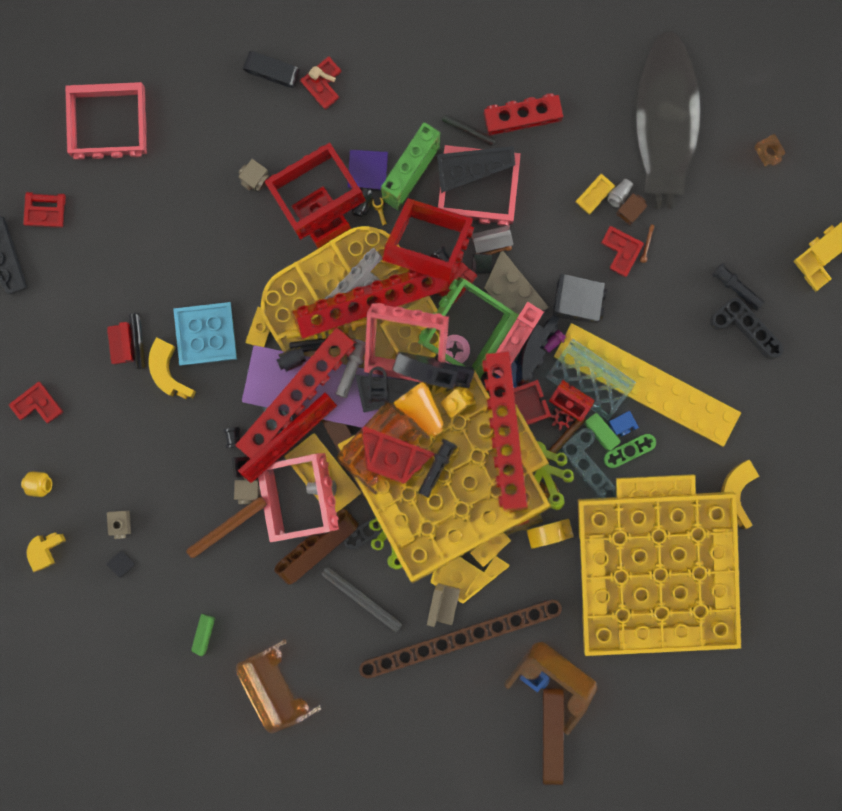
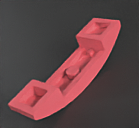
[494,302,544,377]

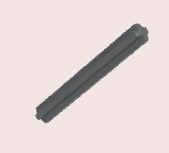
[322,567,402,632]

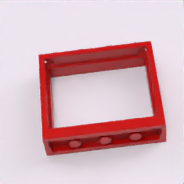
[265,142,366,240]
[382,198,474,282]

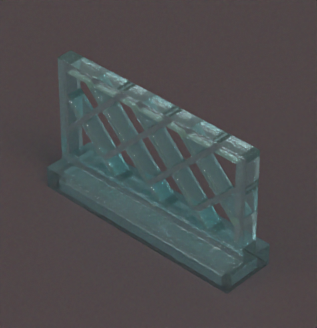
[546,339,636,421]

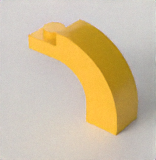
[149,337,196,400]
[721,460,759,529]

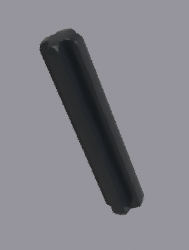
[129,313,145,369]
[289,338,339,352]

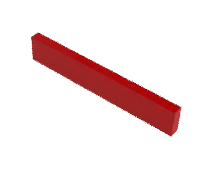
[238,392,338,483]

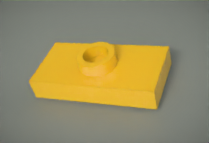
[575,174,615,215]
[245,307,270,347]

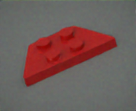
[362,426,434,484]

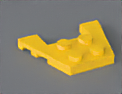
[430,556,510,604]

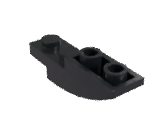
[516,315,560,386]
[392,352,475,389]

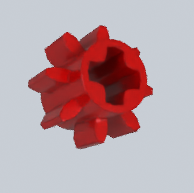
[550,408,574,430]

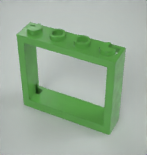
[381,122,440,211]
[418,277,519,379]

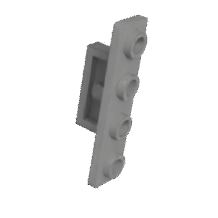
[325,248,382,313]

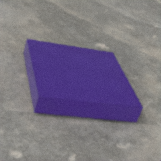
[348,150,388,191]

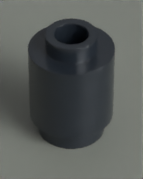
[351,187,373,217]
[277,347,307,372]

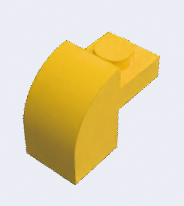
[527,519,574,549]
[27,532,66,572]

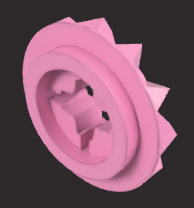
[445,335,470,364]

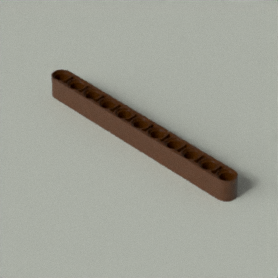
[359,599,562,679]

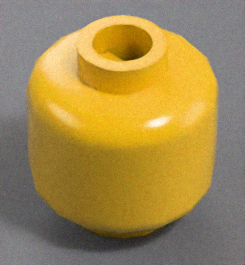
[21,471,52,497]

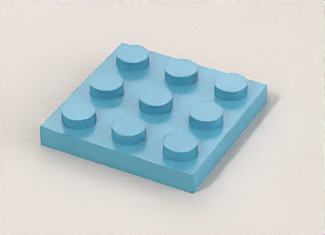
[174,302,237,366]

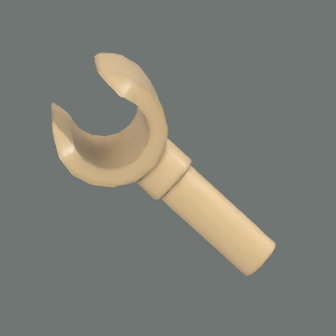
[308,66,336,82]

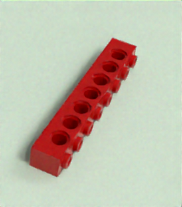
[292,269,448,339]
[235,327,356,459]
[482,351,528,512]

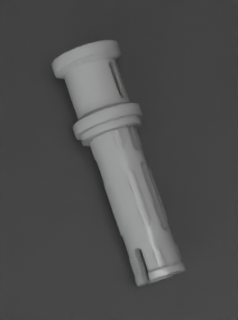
[335,339,366,398]

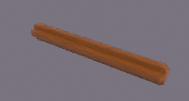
[186,497,267,558]

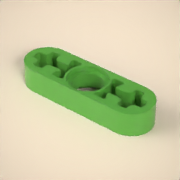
[603,434,656,468]

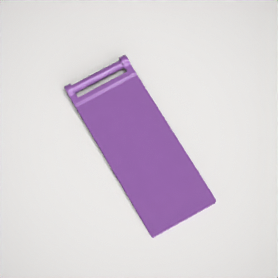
[242,346,401,428]

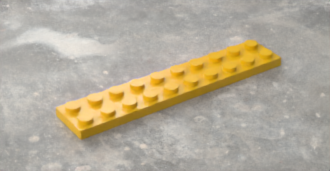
[553,323,741,447]

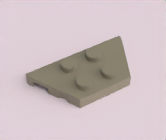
[484,251,549,315]

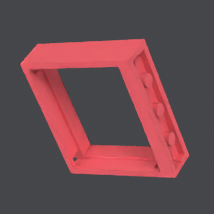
[66,82,147,160]
[438,145,521,226]
[364,303,449,384]
[258,453,339,542]

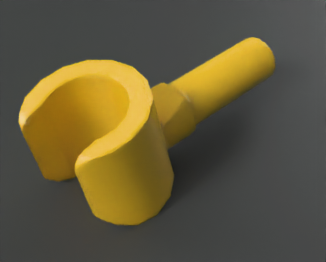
[372,197,387,225]

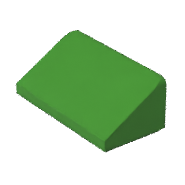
[584,413,620,452]
[192,614,215,656]

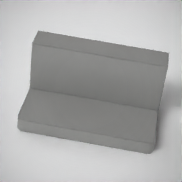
[472,225,514,253]

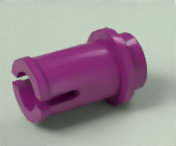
[544,329,566,354]

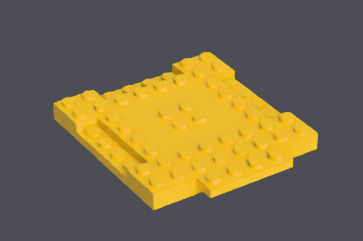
[338,372,551,583]
[578,474,741,656]

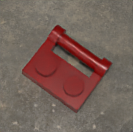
[23,192,66,228]

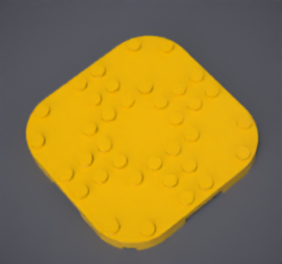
[261,226,440,369]

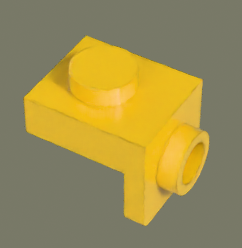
[440,387,476,418]

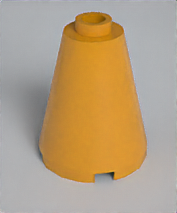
[393,382,444,437]

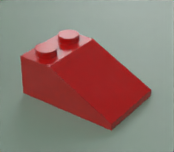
[291,186,351,249]

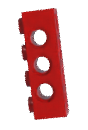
[484,93,563,136]

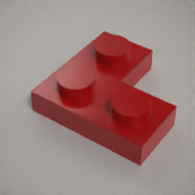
[300,56,341,110]
[601,226,644,278]
[9,382,63,424]

